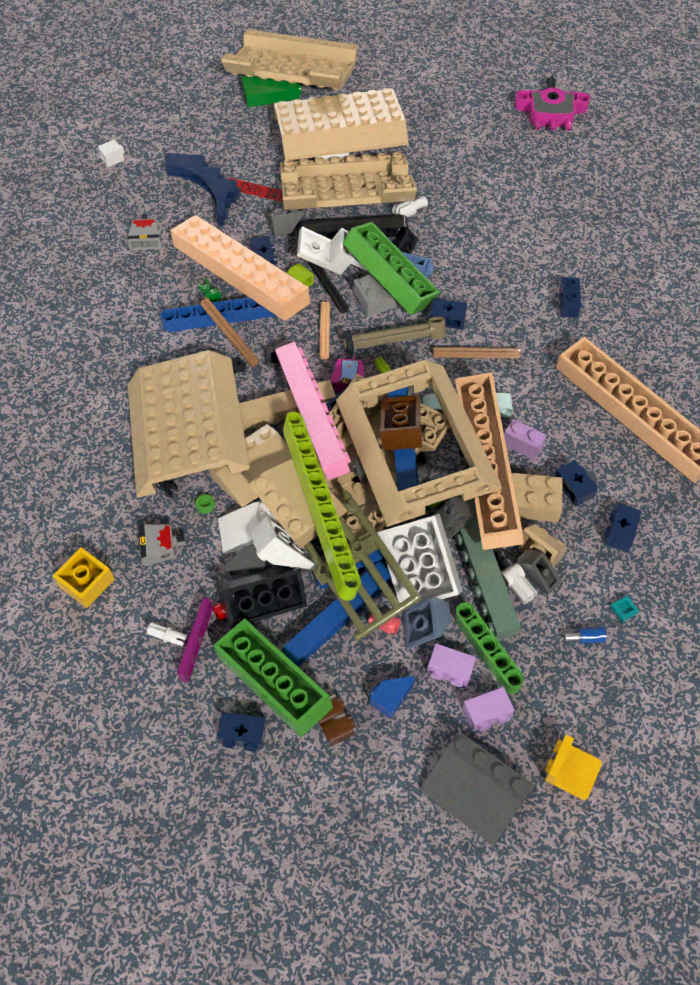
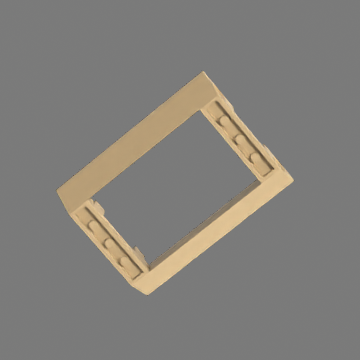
[336,360,502,527]

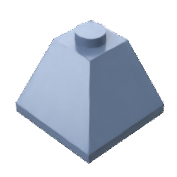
[403,597,451,649]

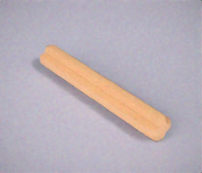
[319,301,330,359]

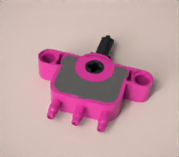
[514,76,590,131]

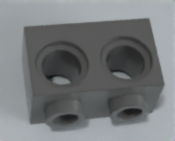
[433,497,477,539]

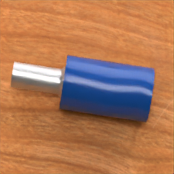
[564,627,606,644]

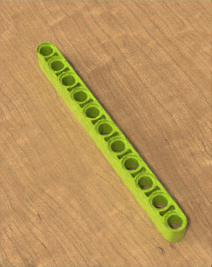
[283,412,361,601]

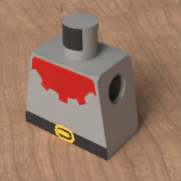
[127,214,162,250]
[139,524,186,566]

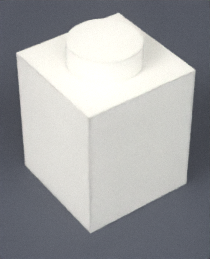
[98,139,125,167]

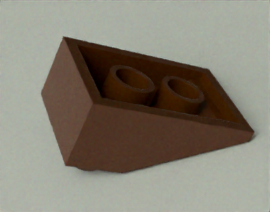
[380,395,422,451]

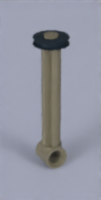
[343,316,446,354]

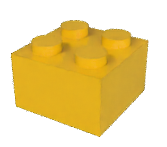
[52,547,115,608]

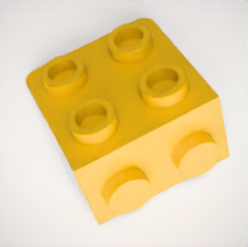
[544,734,602,800]

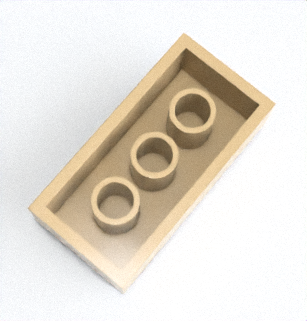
[511,473,562,522]

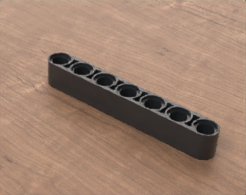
[296,215,409,240]

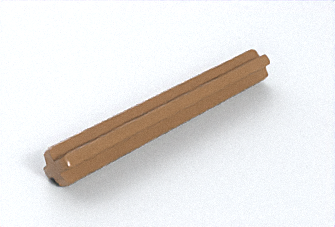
[200,298,259,367]
[433,347,521,359]

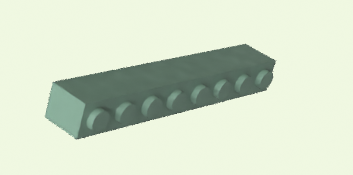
[444,495,521,640]

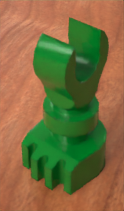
[198,279,222,303]

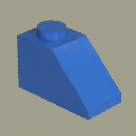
[369,676,415,718]

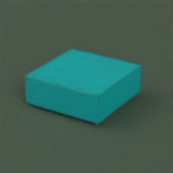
[610,595,640,623]

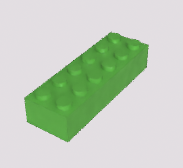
[343,222,440,315]
[213,619,333,737]

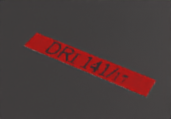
[228,178,283,202]

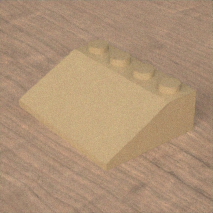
[208,424,292,508]
[249,459,347,549]

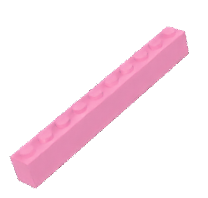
[275,341,351,481]

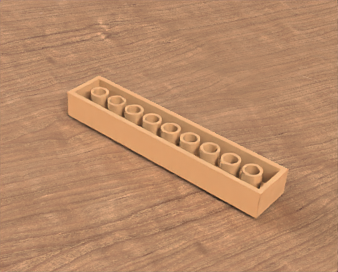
[170,215,310,321]
[556,337,700,483]
[455,372,524,550]

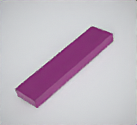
[177,598,213,683]

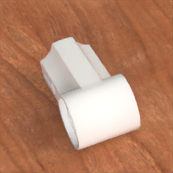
[501,563,538,604]

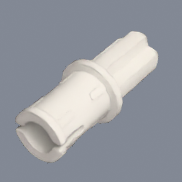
[147,623,189,648]

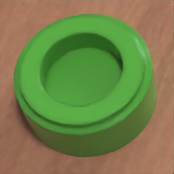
[195,494,215,514]

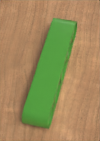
[454,602,524,694]

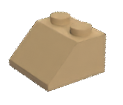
[518,524,567,568]

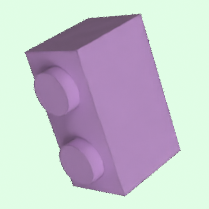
[504,419,547,460]
[427,644,476,687]
[462,687,515,732]

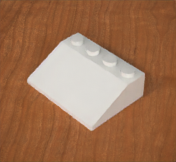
[378,514,463,607]

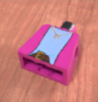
[331,353,365,393]

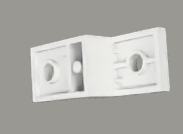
[297,227,368,275]

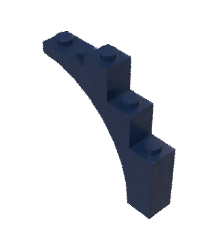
[165,153,240,226]

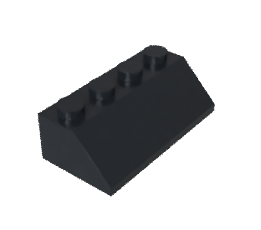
[216,566,307,629]

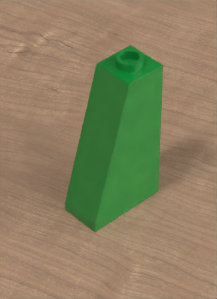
[242,76,302,107]

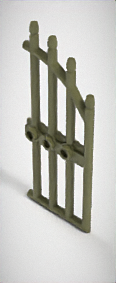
[304,490,422,642]

